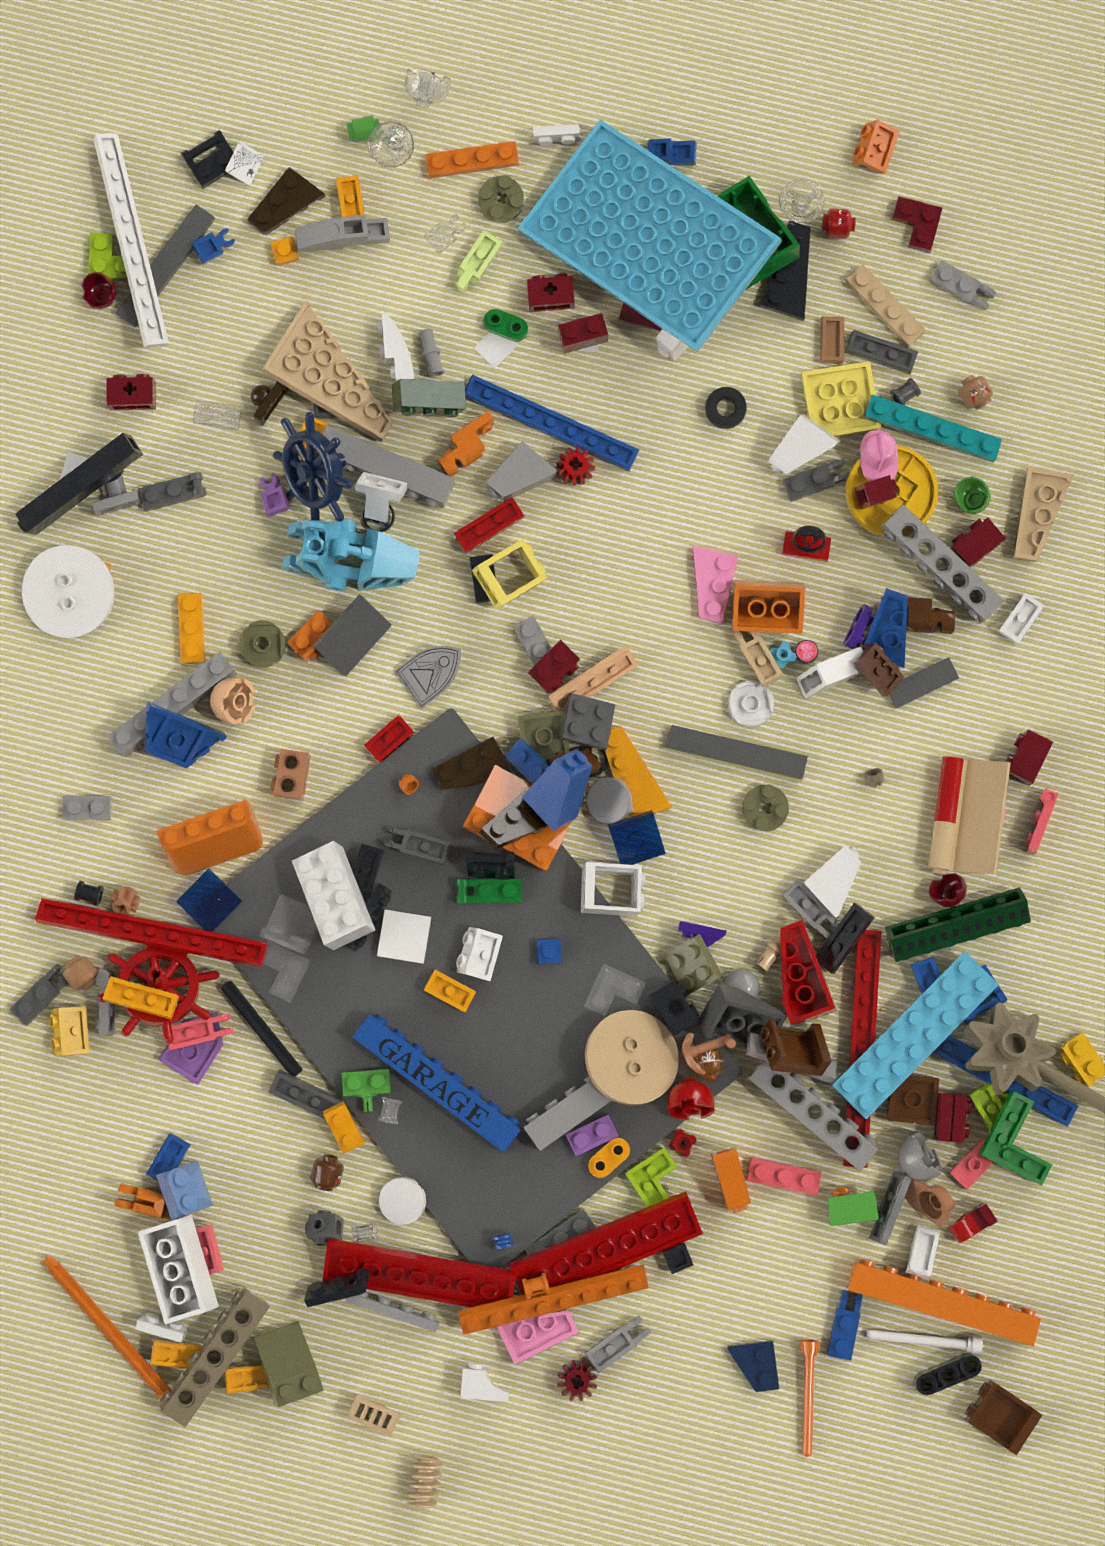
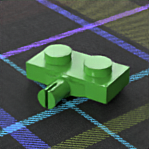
[342,1069,391,1112]

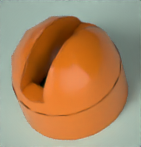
[399,774,419,795]

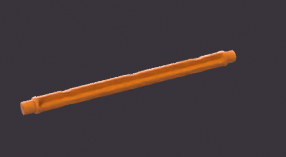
[43,1255,171,1399]

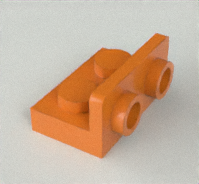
[852,119,899,174]
[287,610,333,663]

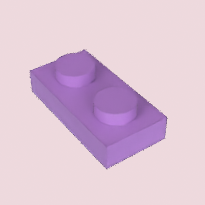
[566,1114,618,1156]

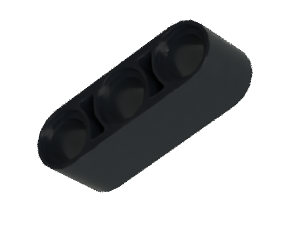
[913,1353,982,1396]

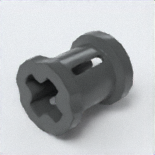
[890,378,921,405]

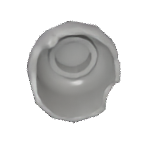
[723,969,760,997]

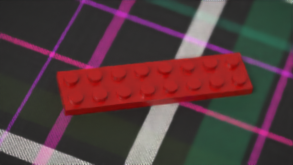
[509,1191,703,1295]
[322,1238,517,1308]

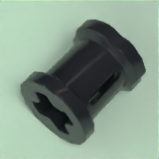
[74,881,104,906]

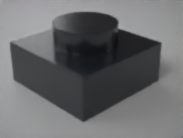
[662,1242,694,1274]

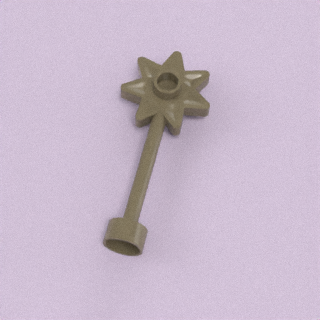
[964,1002,1105,1114]

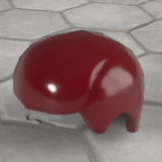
[81,272,117,310]
[928,873,967,908]

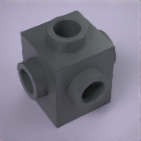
[305,1210,344,1246]

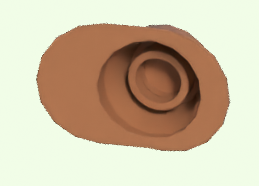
[905,1179,956,1226]

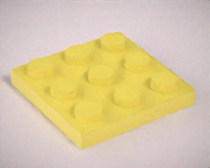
[801,361,881,437]

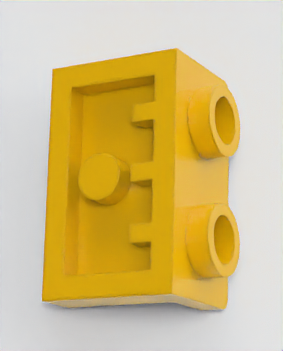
[49,1006,90,1057]
[1058,1032,1105,1087]

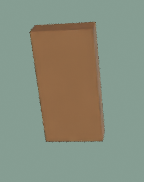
[820,316,844,364]

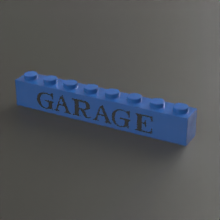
[353,1014,521,1153]

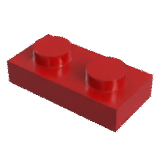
[364,715,415,763]

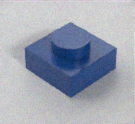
[537,939,562,964]

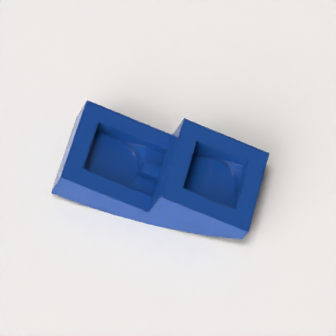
[648,138,697,166]

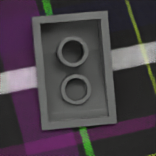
[698,983,788,1048]

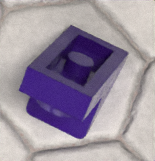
[678,921,727,948]

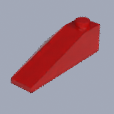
[780,920,837,1025]

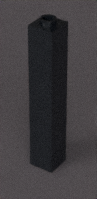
[15,433,144,535]

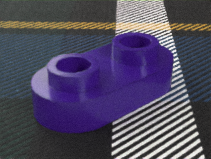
[843,604,875,649]

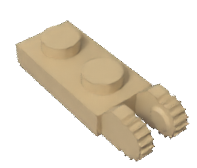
[733,631,783,688]

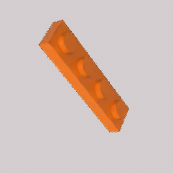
[426,141,519,179]

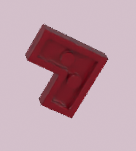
[892,196,943,253]

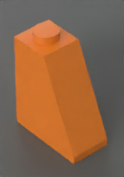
[711,1148,751,1213]

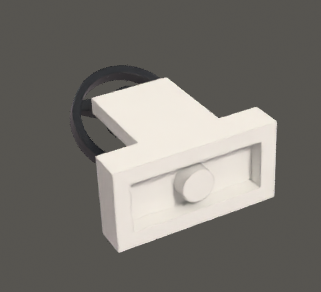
[355,472,407,533]

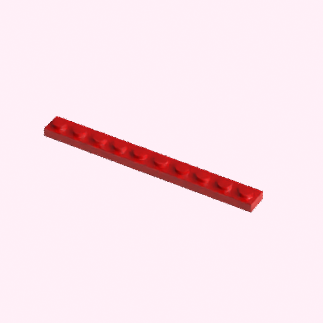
[35,898,268,968]
[843,930,882,1168]

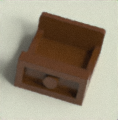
[761,1019,832,1076]
[964,1379,1042,1456]

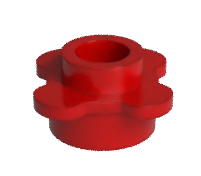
[669,1129,697,1157]

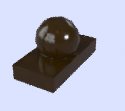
[250,381,288,425]

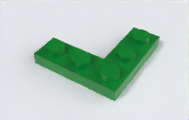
[979,1090,1052,1186]

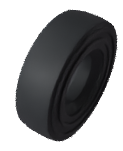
[705,387,747,429]

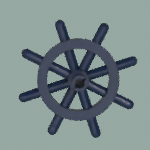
[273,412,353,522]

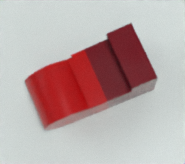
[948,1202,998,1243]

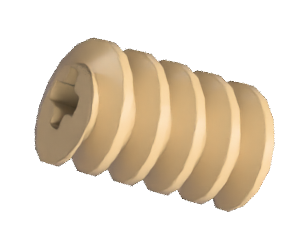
[407,1454,443,1508]

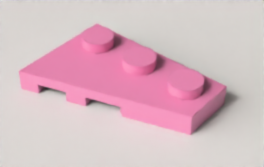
[693,545,738,624]
[497,1310,580,1365]

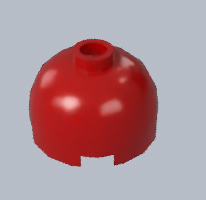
[667,1078,715,1120]

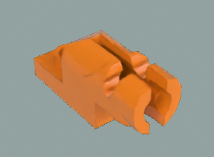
[437,411,494,477]
[115,1183,190,1221]

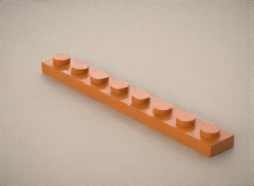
[458,1265,649,1335]

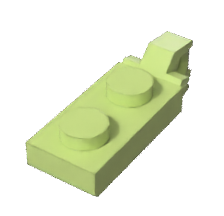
[456,230,503,293]

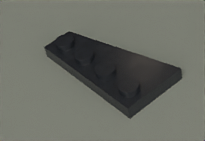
[761,220,811,321]

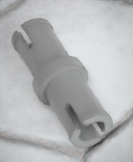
[418,329,444,377]

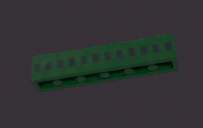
[885,887,1031,962]

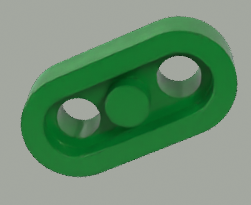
[484,309,528,342]

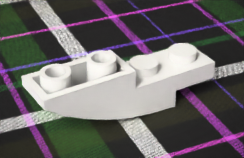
[378,313,415,381]

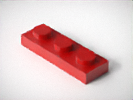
[454,497,525,554]

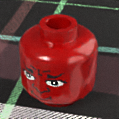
[822,208,856,239]

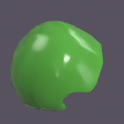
[954,476,991,515]

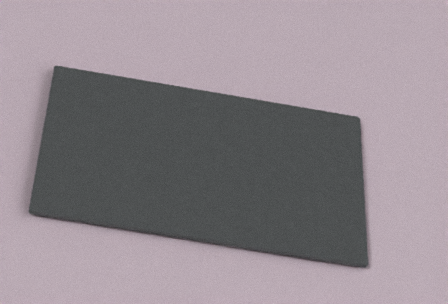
[196,708,743,1268]

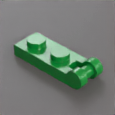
[455,879,521,904]

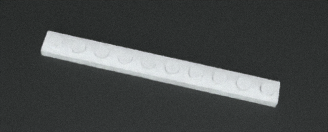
[93,133,169,348]

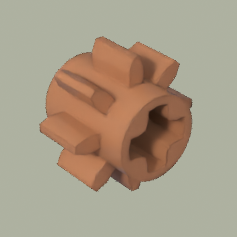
[110,886,140,915]

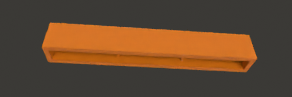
[846,1258,1042,1346]

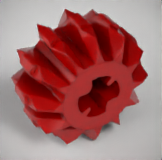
[556,446,595,486]

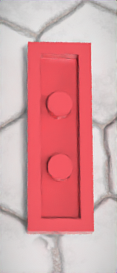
[747,1157,822,1195]

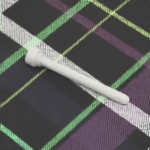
[867,1330,983,1356]

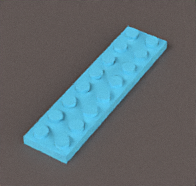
[831,951,999,1119]

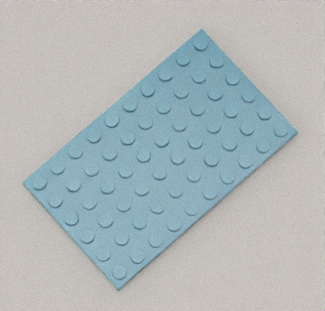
[517,119,782,353]

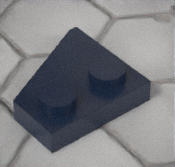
[727,1340,780,1392]

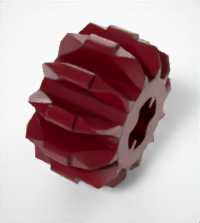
[557,1360,597,1401]

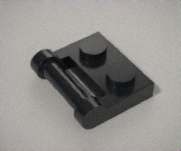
[181,130,234,189]
[466,849,515,880]

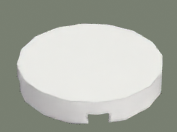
[728,681,774,727]
[379,1177,426,1225]

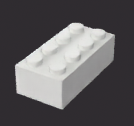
[292,841,375,950]
[138,1215,219,1324]

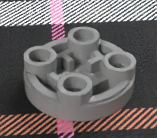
[586,777,633,824]

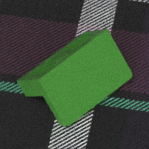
[827,1191,879,1226]

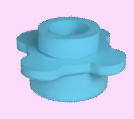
[770,641,797,669]

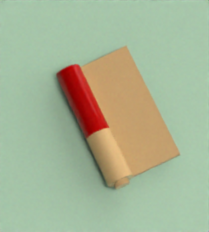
[928,756,1010,875]

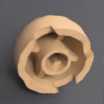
[210,678,256,724]

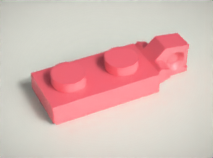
[1024,788,1059,854]

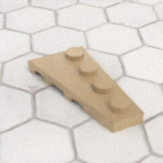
[1013,467,1074,562]

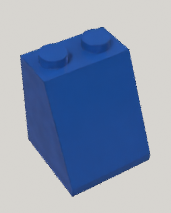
[522,749,592,831]

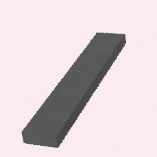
[116,204,215,328]
[666,725,808,779]

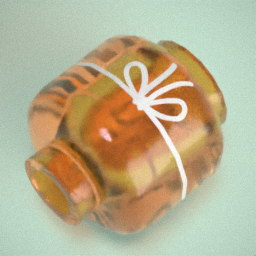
[694,1049,725,1083]

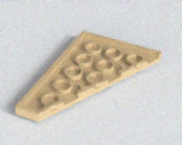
[261,300,394,442]

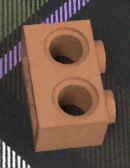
[271,749,311,801]

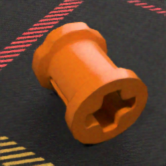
[522,1273,550,1299]

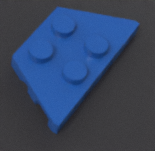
[145,702,227,768]

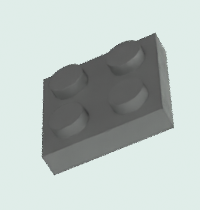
[560,693,616,750]

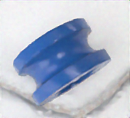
[492,1233,514,1250]

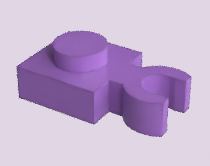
[260,473,290,517]

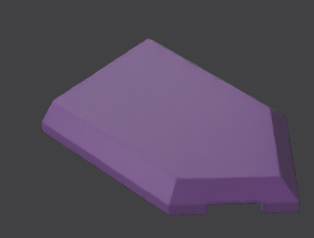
[158,1012,224,1085]

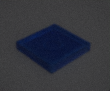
[608,810,666,865]
[176,868,243,932]

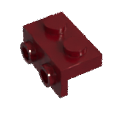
[528,640,580,694]

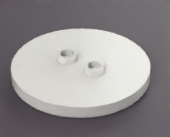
[22,545,114,638]

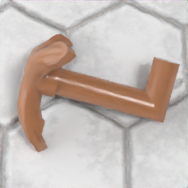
[682,1033,736,1075]

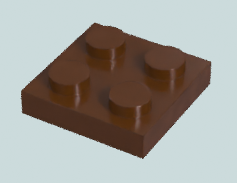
[887,1075,940,1126]

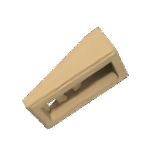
[346,1394,401,1436]

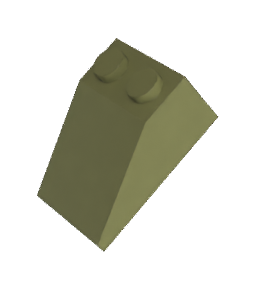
[253,1321,324,1407]

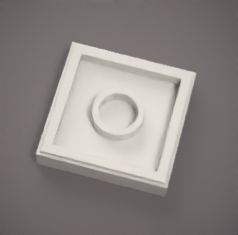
[377,910,432,964]

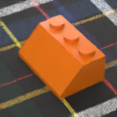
[732,580,805,634]

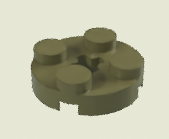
[479,175,524,223]
[239,620,286,668]
[742,784,789,831]

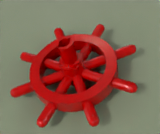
[98,945,220,1044]

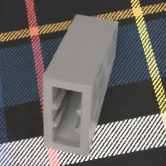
[486,441,557,501]

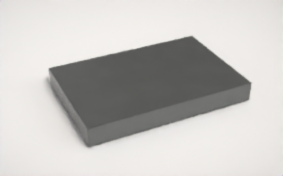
[313,594,392,677]

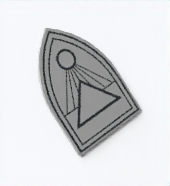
[395,646,461,708]

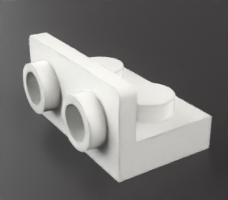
[456,927,503,981]

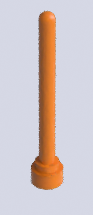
[800,1339,820,1457]

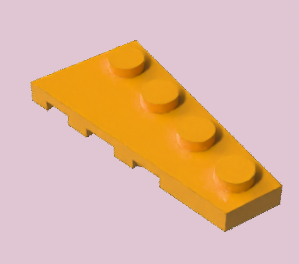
[604,726,672,822]

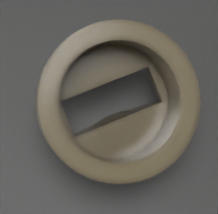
[864,768,884,788]

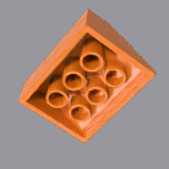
[462,765,571,871]

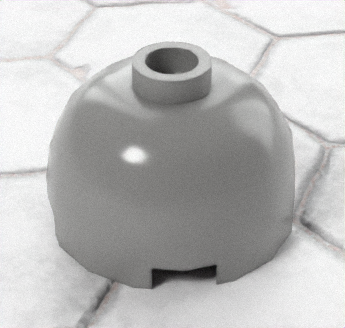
[898,1132,943,1181]

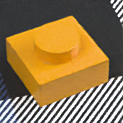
[270,236,299,266]

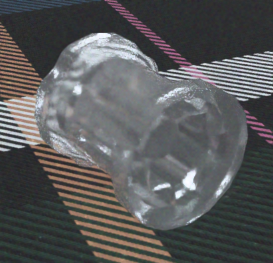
[378,1097,403,1124]
[351,1220,378,1243]

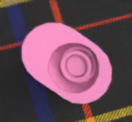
[860,430,898,481]

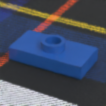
[146,1133,191,1181]

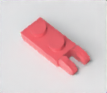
[168,1014,234,1051]

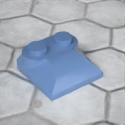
[156,1161,213,1220]

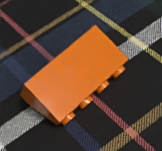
[156,800,263,875]

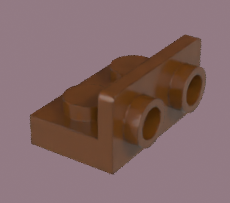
[854,643,904,697]

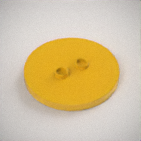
[846,445,938,537]

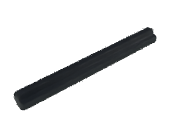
[221,981,303,1077]

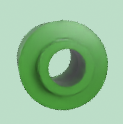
[347,115,382,142]

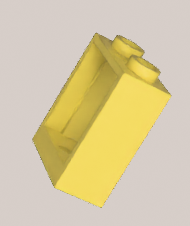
[472,539,547,610]

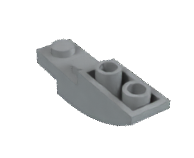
[295,215,390,251]

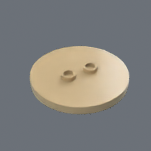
[585,1010,679,1106]

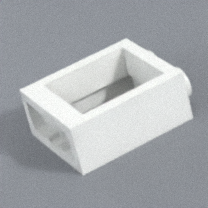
[581,862,645,916]

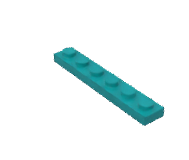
[864,394,1002,463]

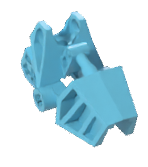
[281,519,420,591]

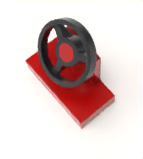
[782,526,831,562]

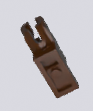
[906,597,955,634]

